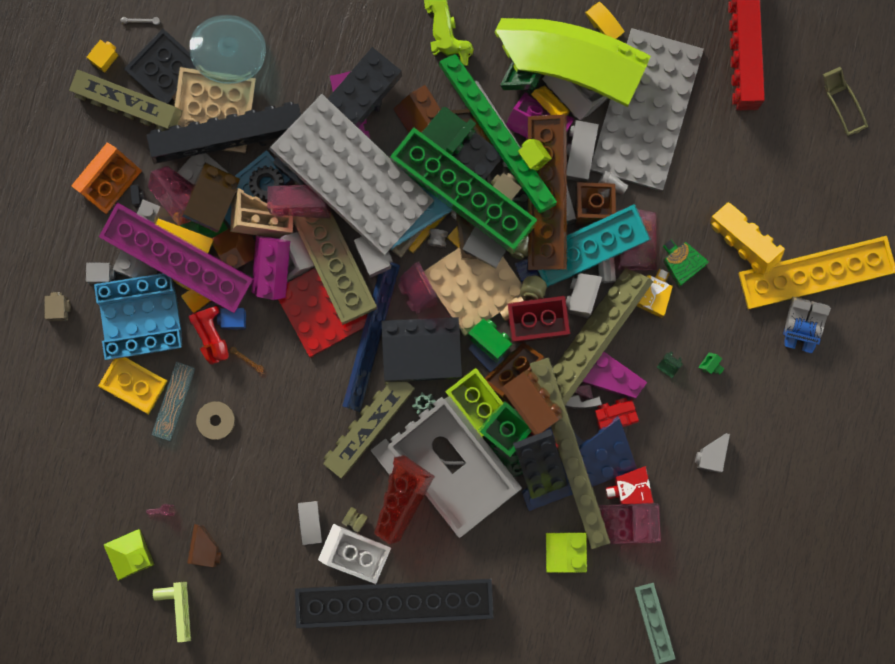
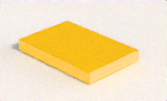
[98,357,168,414]

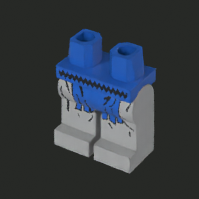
[783,296,831,353]

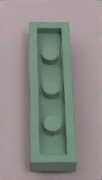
[634,583,675,664]

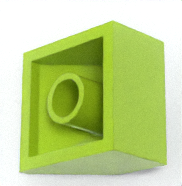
[546,533,587,572]

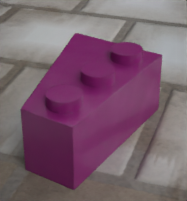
[581,352,647,400]

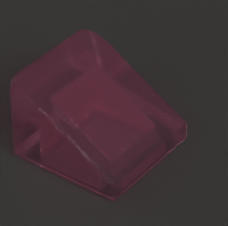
[574,384,593,400]

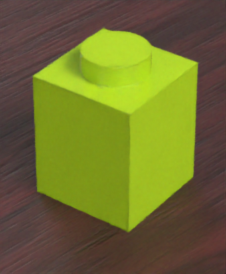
[518,139,552,171]

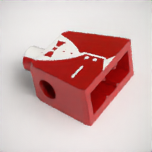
[605,466,653,505]

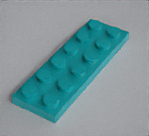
[538,204,650,288]

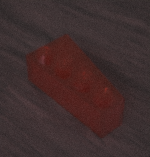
[374,455,435,544]

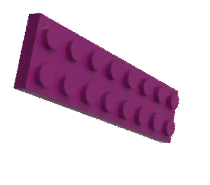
[99,203,253,313]

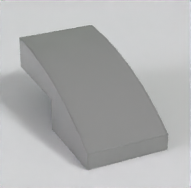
[565,395,602,409]
[298,501,322,545]

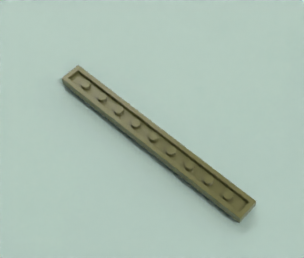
[530,357,610,549]

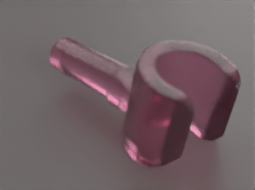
[146,504,174,516]

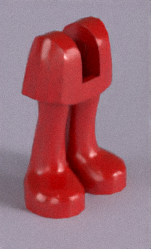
[188,306,229,364]

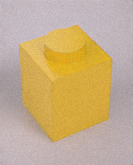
[86,40,118,73]

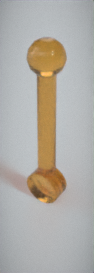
[229,347,264,373]

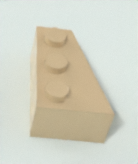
[230,188,293,238]

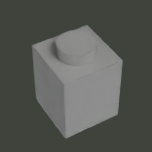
[86,263,116,285]

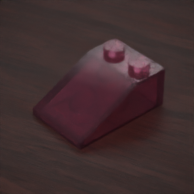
[398,262,437,314]

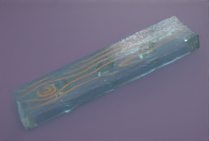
[152,362,195,441]

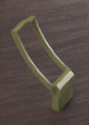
[823,67,868,136]

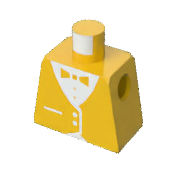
[637,269,672,318]

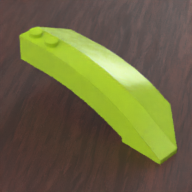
[495,18,651,107]

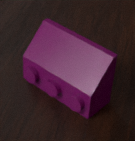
[506,93,574,139]
[251,235,291,300]

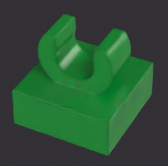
[698,352,724,375]

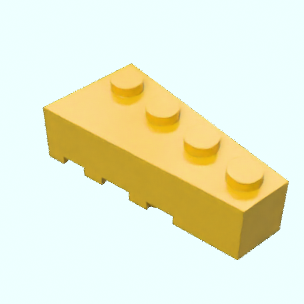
[710,202,785,276]

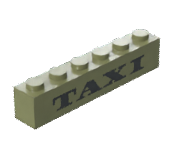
[69,69,183,131]
[323,381,415,479]

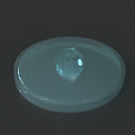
[190,15,266,84]

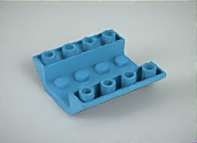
[94,273,182,360]

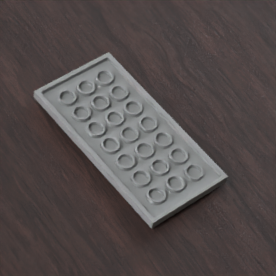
[590,28,703,192]
[269,94,434,256]

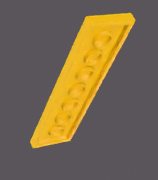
[738,236,895,310]

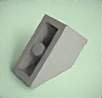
[695,433,730,473]

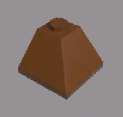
[212,228,255,269]
[187,524,221,567]

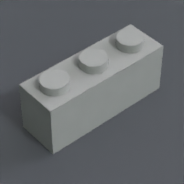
[566,120,599,183]

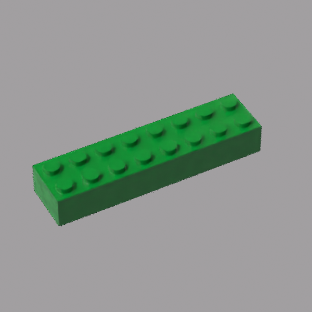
[390,128,537,255]

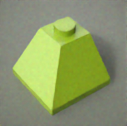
[104,529,155,580]

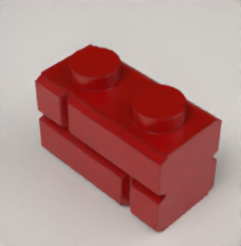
[594,398,639,430]

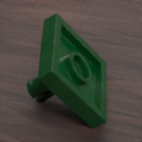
[500,60,542,93]

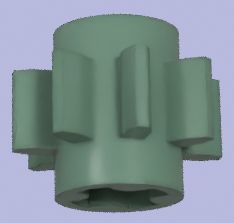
[412,392,436,415]

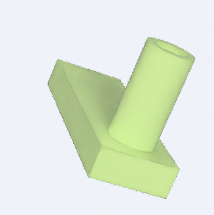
[153,582,191,642]

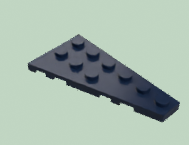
[522,416,637,511]

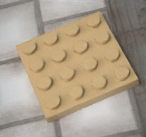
[175,67,256,154]
[422,247,522,336]

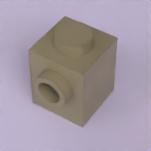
[491,173,521,200]
[45,292,71,321]

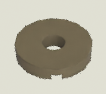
[196,402,235,440]

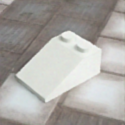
[318,524,391,584]

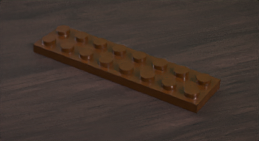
[528,114,567,270]

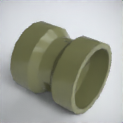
[342,507,368,533]

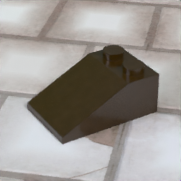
[182,162,240,233]

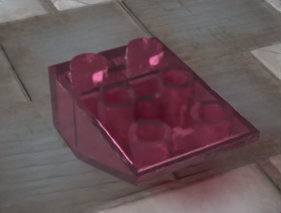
[598,503,661,544]

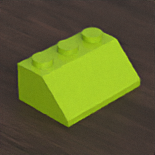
[445,368,503,438]

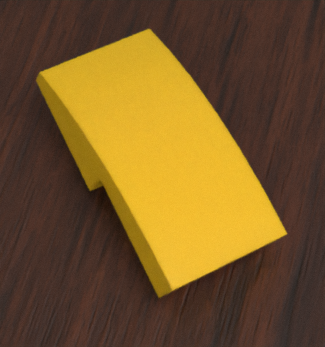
[585,2,625,39]

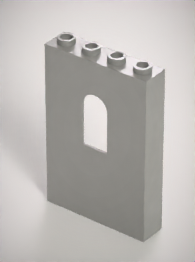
[388,396,522,538]

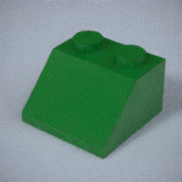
[468,318,512,363]
[478,402,532,457]

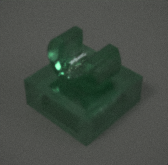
[657,351,683,378]

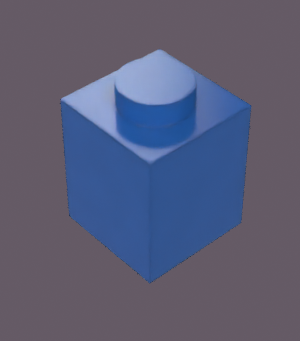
[217,308,246,330]

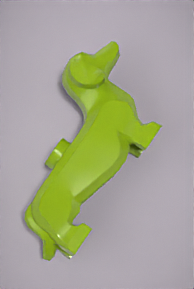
[424,0,474,66]

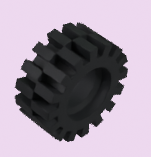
[249,165,284,202]

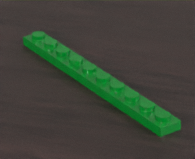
[439,54,557,213]

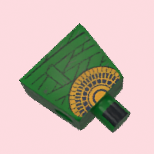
[662,239,709,288]

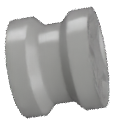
[427,229,448,248]

